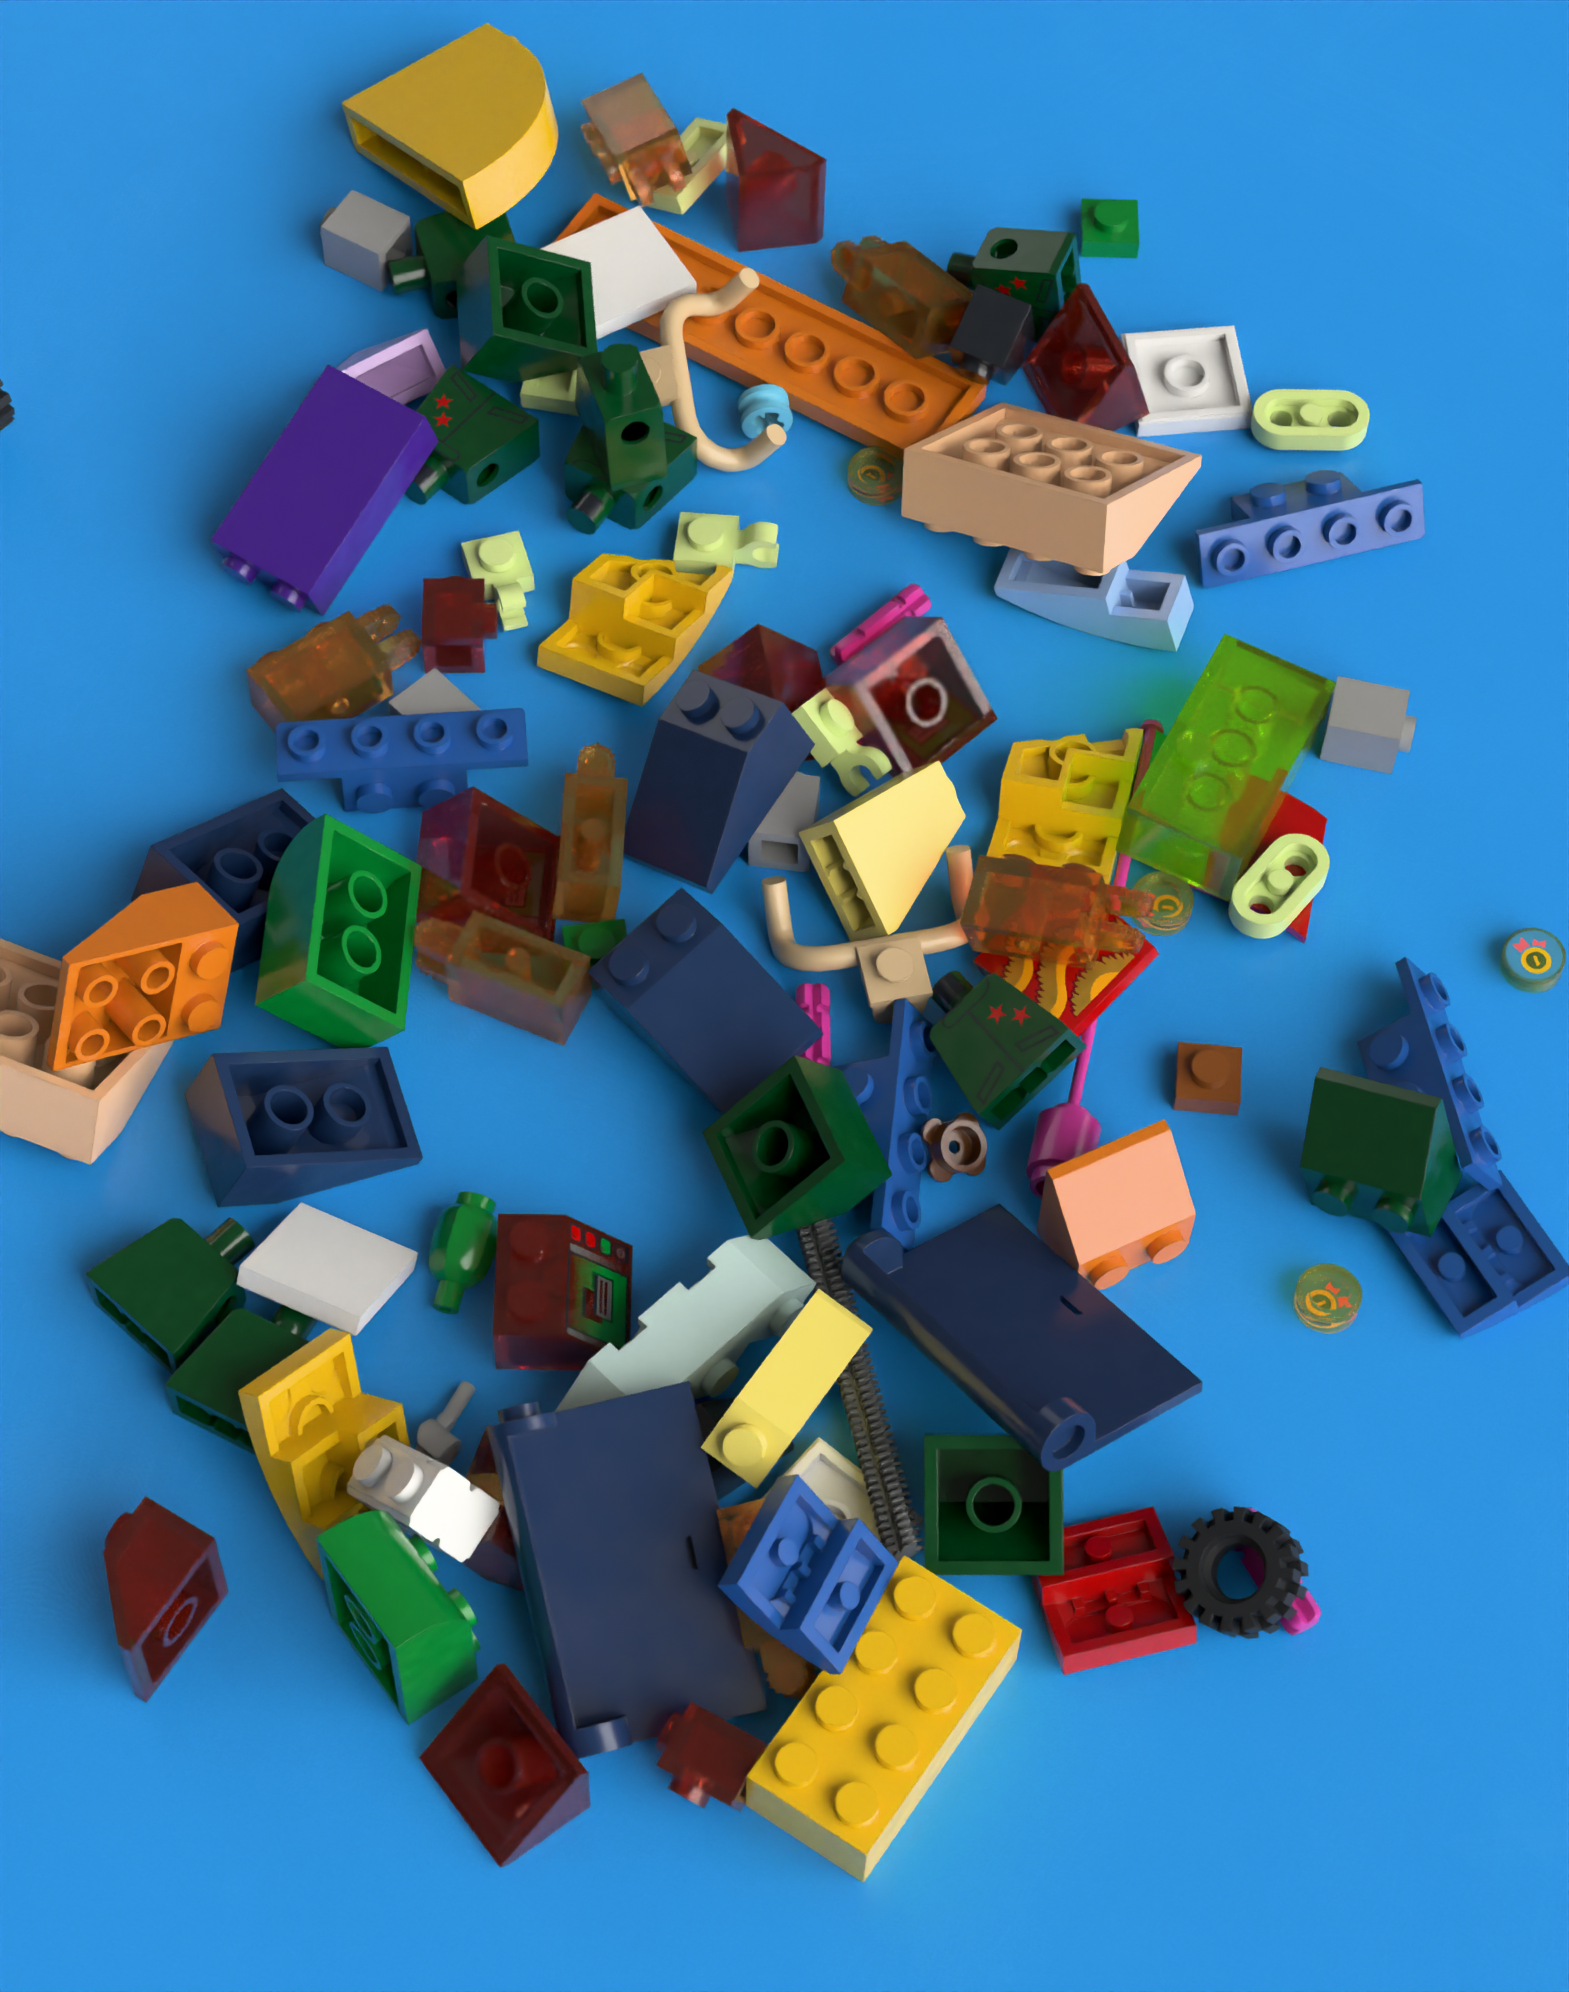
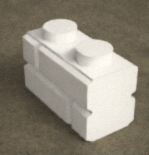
[346,1435,500,1562]

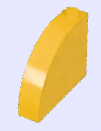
[341,23,558,230]

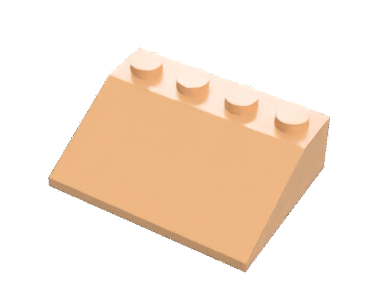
[901,402,1202,576]
[0,938,175,1165]

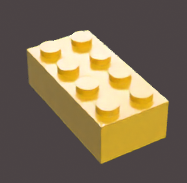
[745,1555,1022,1883]

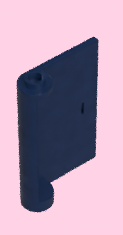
[841,1204,1203,1471]
[487,1381,767,1761]

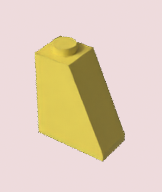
[798,761,966,942]
[700,1289,873,1489]

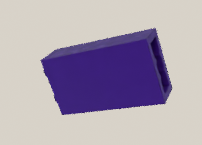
[210,365,439,616]

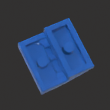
[1387,1169,1569,1339]
[718,1474,899,1675]

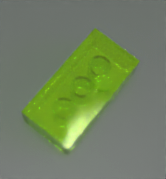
[1115,634,1337,902]

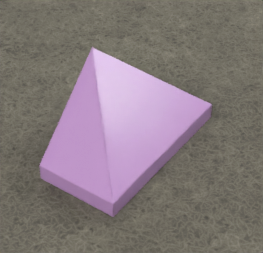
[336,328,446,405]

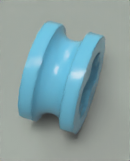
[737,384,793,439]

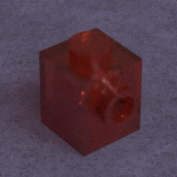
[421,576,498,673]
[656,1702,768,1812]

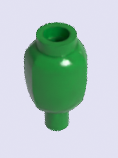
[428,1192,501,1314]

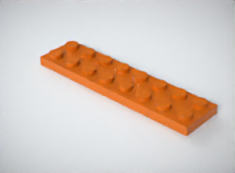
[553,193,986,464]

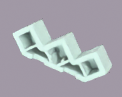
[555,1235,817,1412]

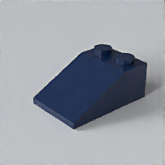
[618,669,815,894]
[131,789,316,973]
[587,887,823,1115]
[185,1047,423,1207]

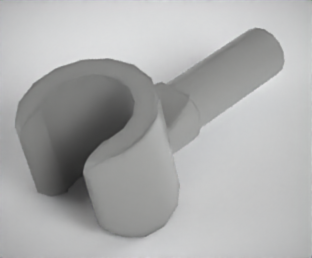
[416,1381,475,1466]

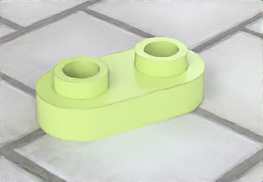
[1251,389,1370,451]
[1228,834,1330,939]

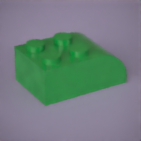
[255,813,422,1048]
[315,1510,481,1725]

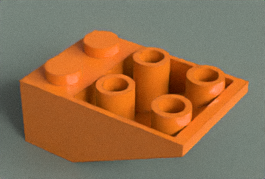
[46,882,239,1071]

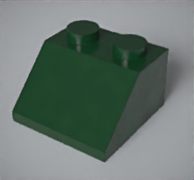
[456,235,597,383]
[702,1055,893,1240]
[1300,1067,1462,1237]
[924,1433,1064,1575]

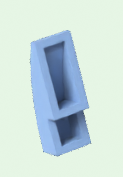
[994,547,1194,652]

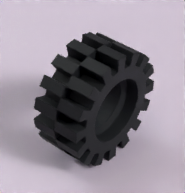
[1173,1506,1309,1639]

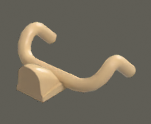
[639,268,786,472]
[761,845,982,1024]

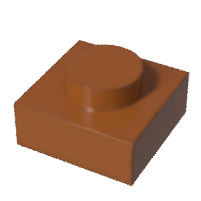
[1173,1042,1242,1116]

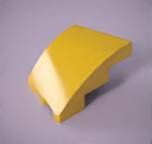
[537,553,733,707]
[985,728,1144,895]
[238,1328,410,1580]

